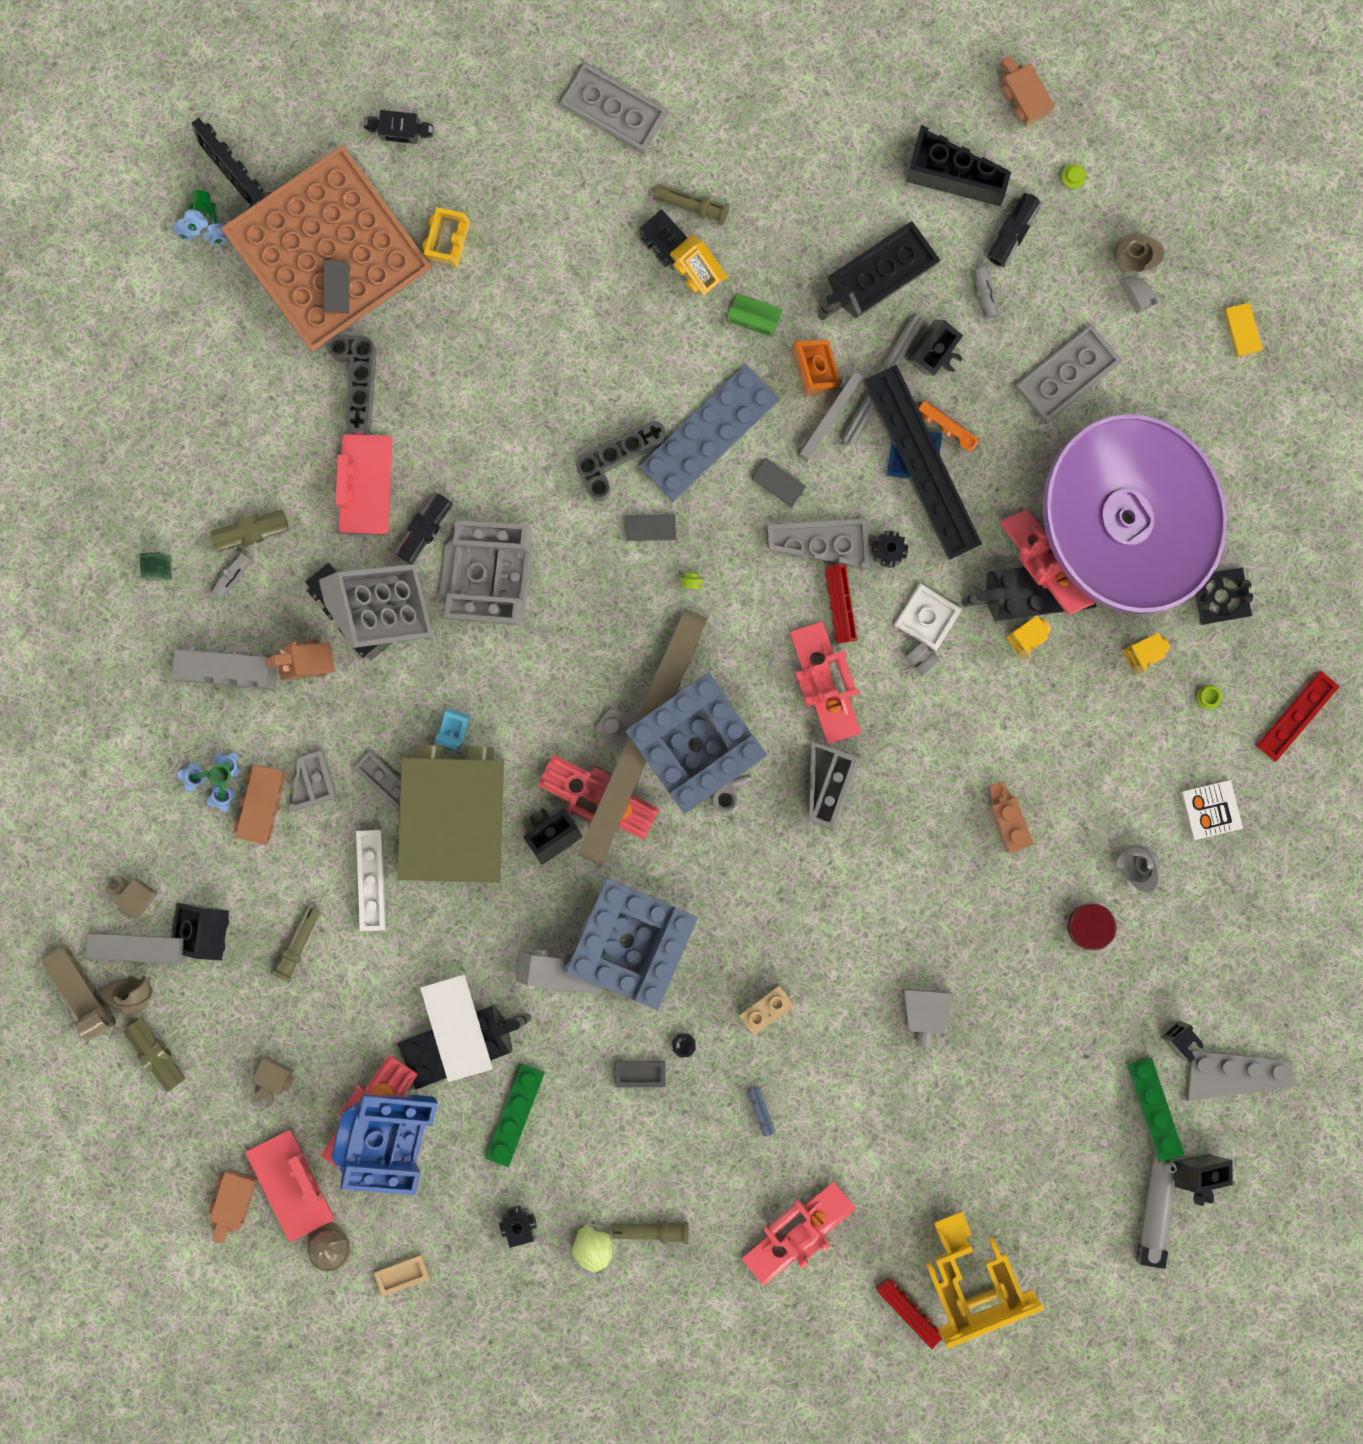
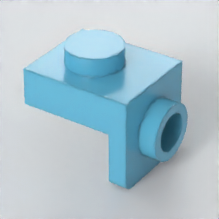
[435,707,471,750]

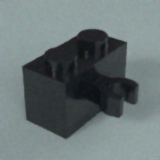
[639,209,688,271]
[906,319,963,376]
[523,808,583,865]
[1174,1154,1233,1206]

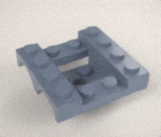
[625,672,767,814]
[563,877,698,1011]

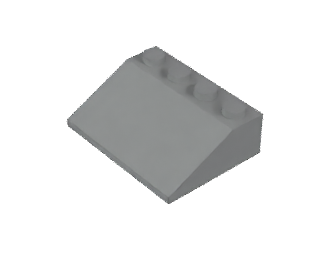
[319,564,433,648]

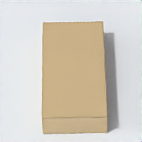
[374,1254,430,1297]

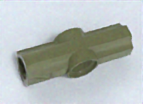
[211,509,289,552]
[123,1018,186,1092]

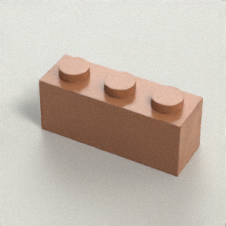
[234,764,287,845]

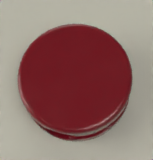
[1067,903,1117,951]

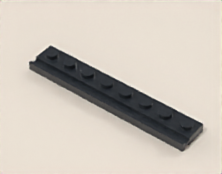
[863,365,982,560]

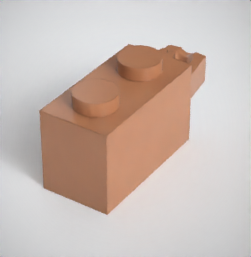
[1000,55,1055,127]
[265,639,335,680]
[988,781,1034,853]
[208,1169,258,1244]

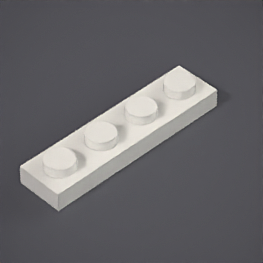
[356,830,386,931]

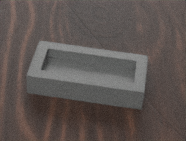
[323,261,349,313]
[751,459,806,507]
[626,514,676,541]
[615,1061,666,1088]

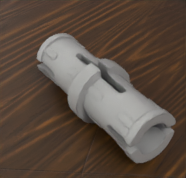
[972,267,1000,320]
[210,552,253,601]

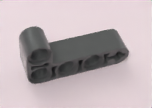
[326,335,377,435]
[576,421,666,502]

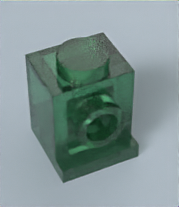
[140,552,172,581]

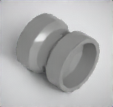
[905,642,940,676]

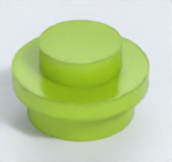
[1061,164,1086,189]
[679,572,704,589]
[1196,685,1222,710]

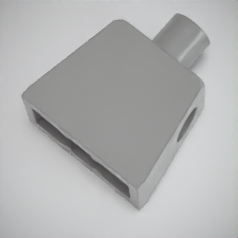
[903,989,953,1047]

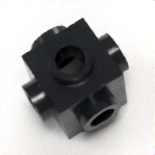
[871,531,908,568]
[499,1206,537,1248]

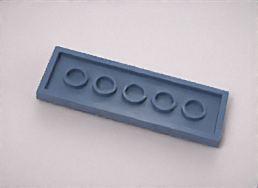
[639,364,780,503]

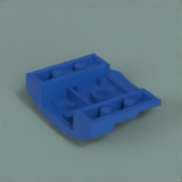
[332,1094,438,1195]

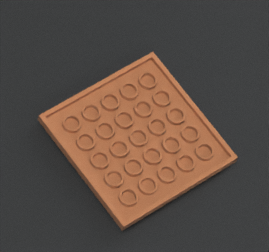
[221,144,432,353]

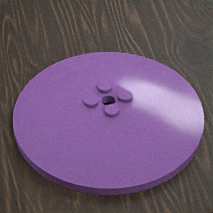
[1043,414,1227,614]

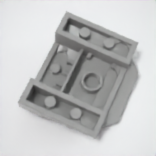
[439,520,532,626]

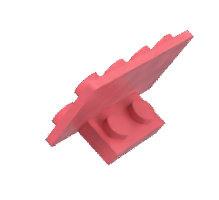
[336,434,393,535]
[246,1130,334,1242]

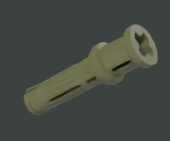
[654,184,730,225]
[270,906,321,982]
[612,1221,689,1244]

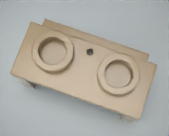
[738,984,794,1035]

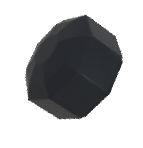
[672,1033,696,1058]

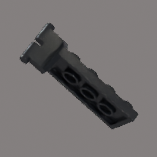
[191,117,272,210]
[818,221,941,320]
[961,567,1097,622]
[397,1004,531,1090]

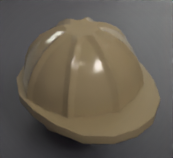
[1114,232,1165,273]
[102,976,153,1015]
[307,1222,350,1272]

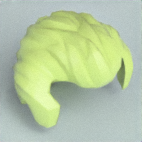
[571,1225,613,1272]

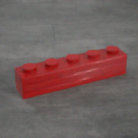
[825,564,858,644]
[876,1278,943,1350]

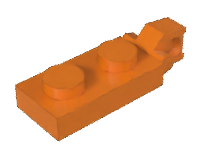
[918,400,980,452]

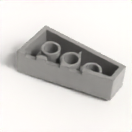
[171,646,278,691]

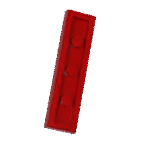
[1256,671,1340,762]

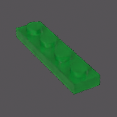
[1127,1058,1184,1163]
[485,1063,545,1168]

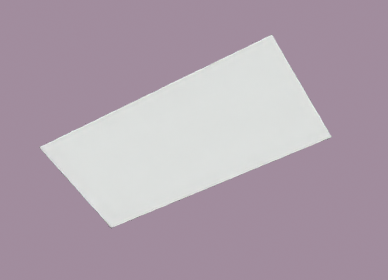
[420,975,493,1082]

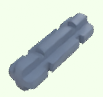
[747,1087,775,1137]

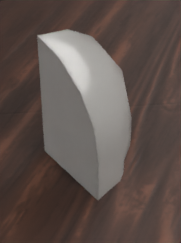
[1118,277,1159,314]

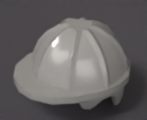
[1116,844,1160,893]

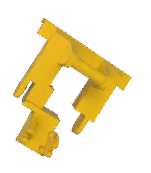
[925,1211,1044,1349]

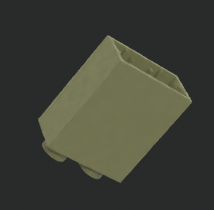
[397,745,504,883]

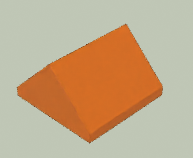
[792,340,841,397]

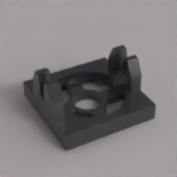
[1196,567,1254,625]

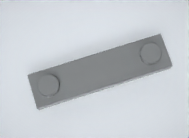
[798,372,863,462]

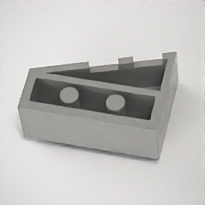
[809,741,861,831]
[516,949,601,994]

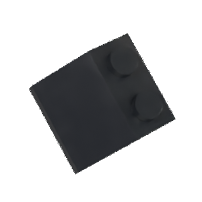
[171,903,229,961]

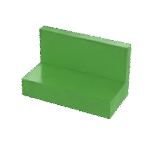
[727,293,783,337]

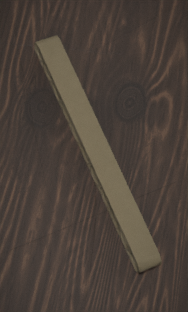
[578,609,708,865]

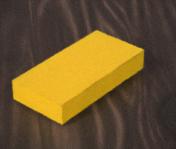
[1224,302,1263,357]

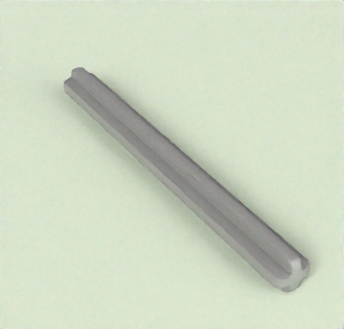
[841,315,924,446]

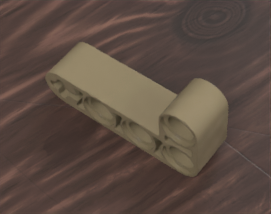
[41,943,116,1041]

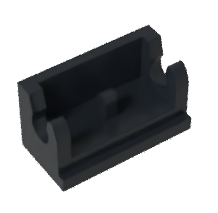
[1161,1020,1203,1063]

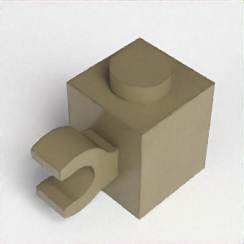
[105,875,158,919]
[251,1056,294,1108]

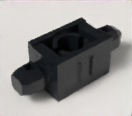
[364,110,434,144]

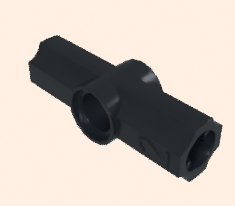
[986,193,1042,268]
[394,492,453,565]

